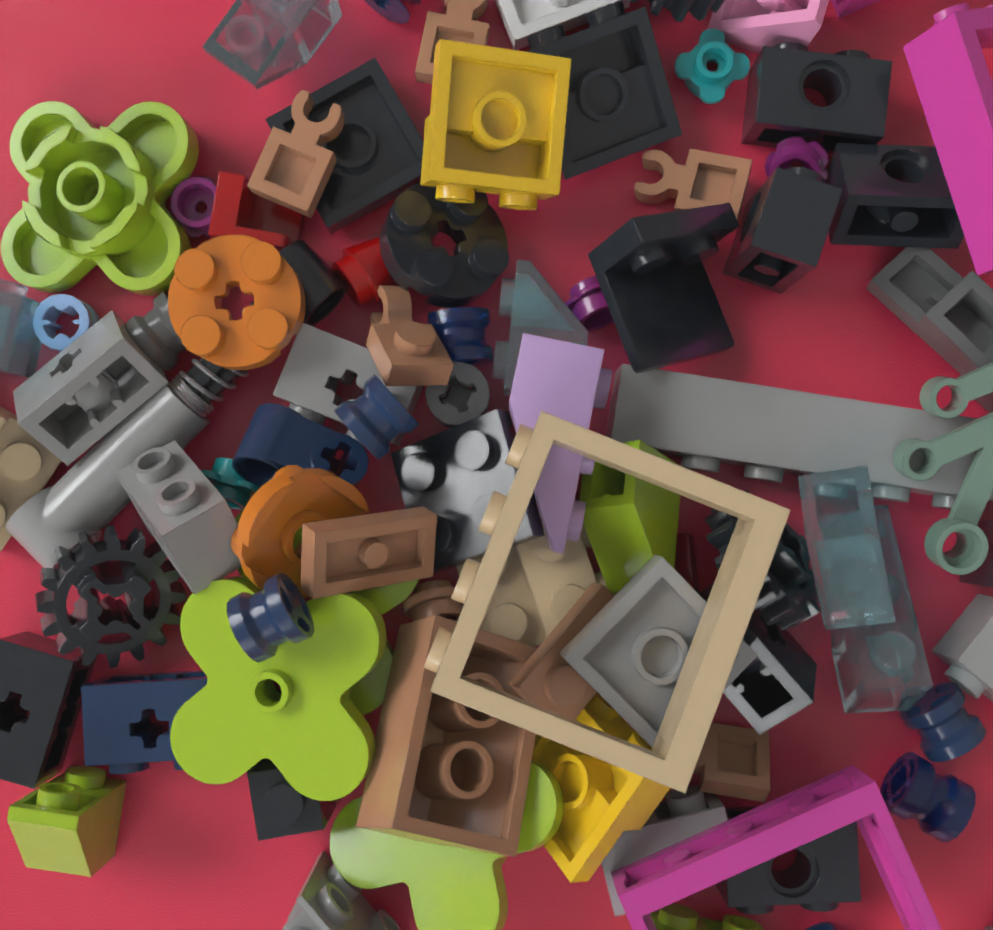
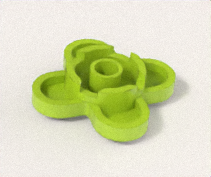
[1,101,199,296]
[170,577,386,801]
[330,760,564,930]

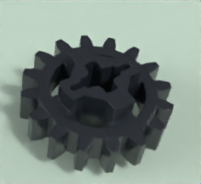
[705,490,823,631]
[35,525,187,668]

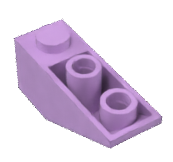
[508,333,612,554]

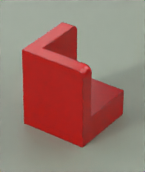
[208,171,305,252]

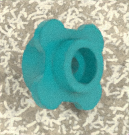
[674,28,750,104]
[201,457,260,510]

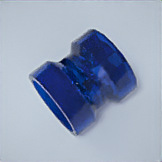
[880,751,976,842]

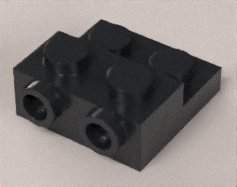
[526,1,682,180]

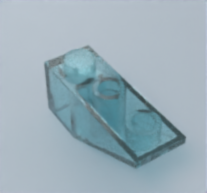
[823,505,933,714]

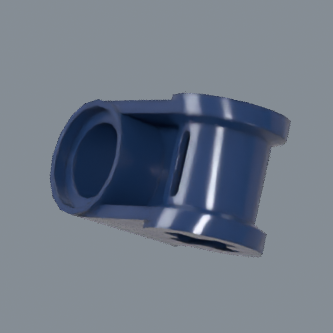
[232,403,369,487]

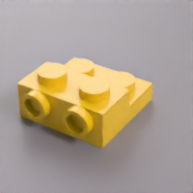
[420,39,571,210]
[532,692,670,883]

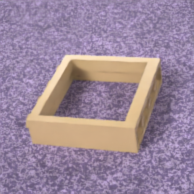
[423,411,791,793]

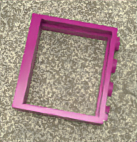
[903,3,993,275]
[611,765,942,930]

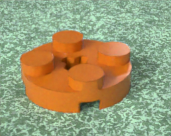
[168,235,306,370]
[231,465,370,598]

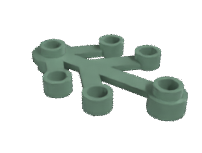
[893,362,993,575]

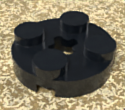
[379,182,509,308]

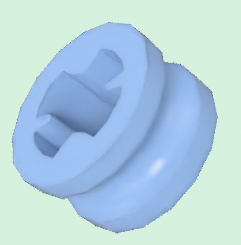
[33,294,100,352]

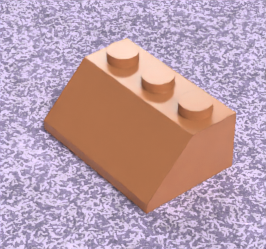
[356,615,538,857]

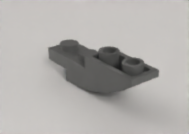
[866,247,993,413]

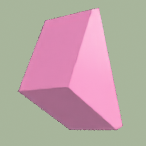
[708,0,829,54]

